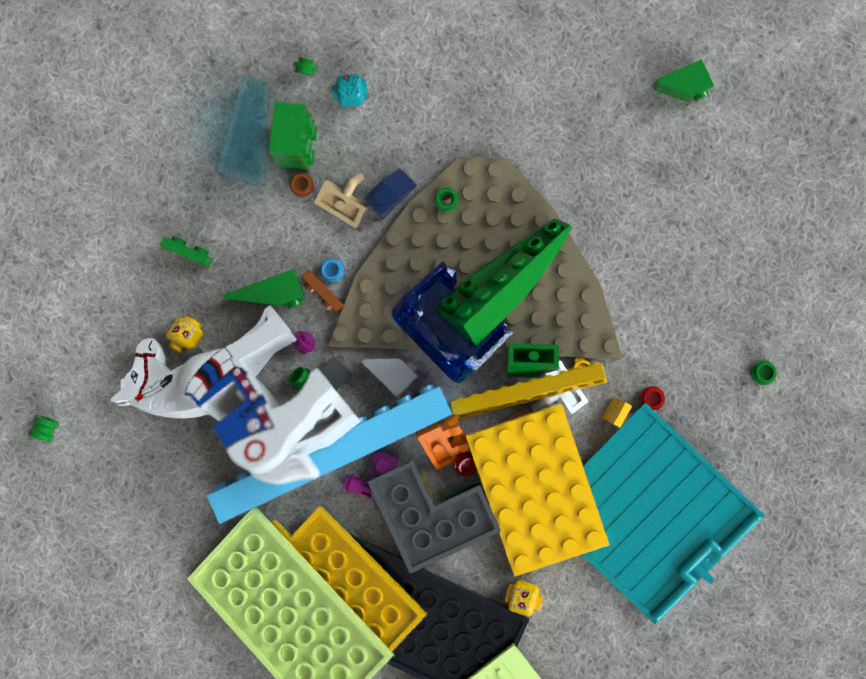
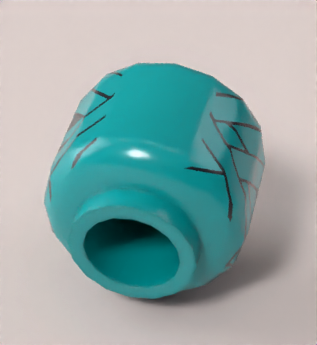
[332,73,368,108]

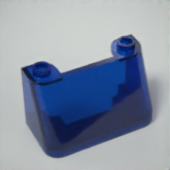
[392,261,513,383]

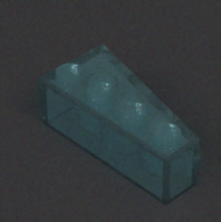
[217,75,269,189]

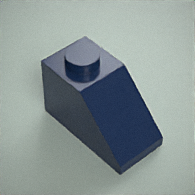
[364,169,417,220]

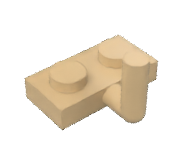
[314,173,369,228]

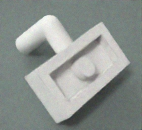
[531,361,588,416]

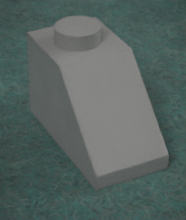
[362,359,418,397]

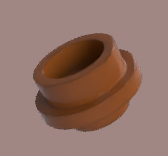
[290,173,314,198]

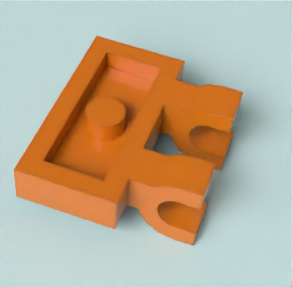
[416,414,470,471]

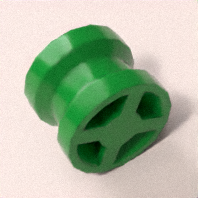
[28,415,59,442]

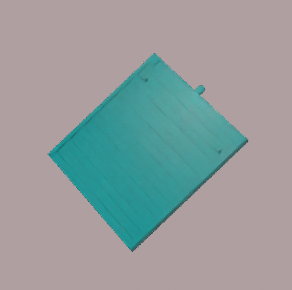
[582,402,765,624]

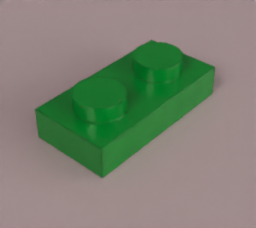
[159,236,214,268]

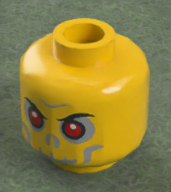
[166,316,203,354]
[505,580,543,617]

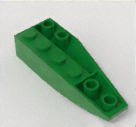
[435,218,572,346]

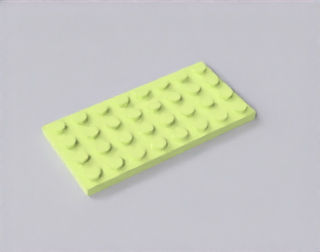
[187,507,394,679]

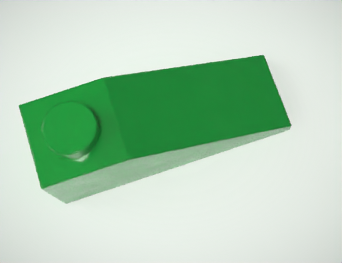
[224,269,306,309]

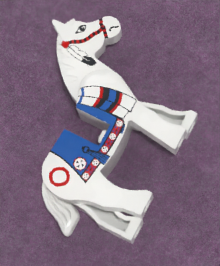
[111,305,360,484]

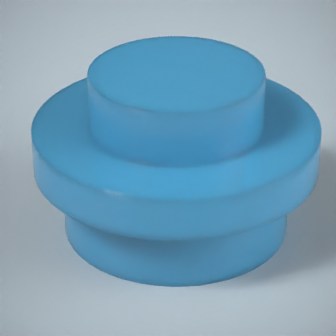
[320,258,344,283]

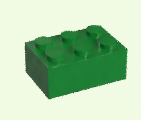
[269,101,318,171]

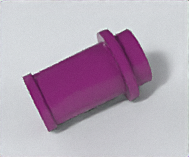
[342,474,372,499]

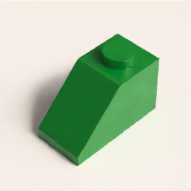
[652,59,714,102]
[507,343,559,378]

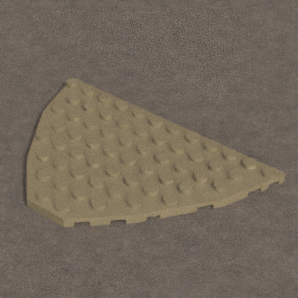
[329,157,622,359]

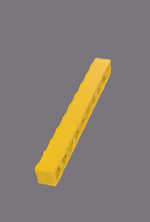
[451,362,607,420]

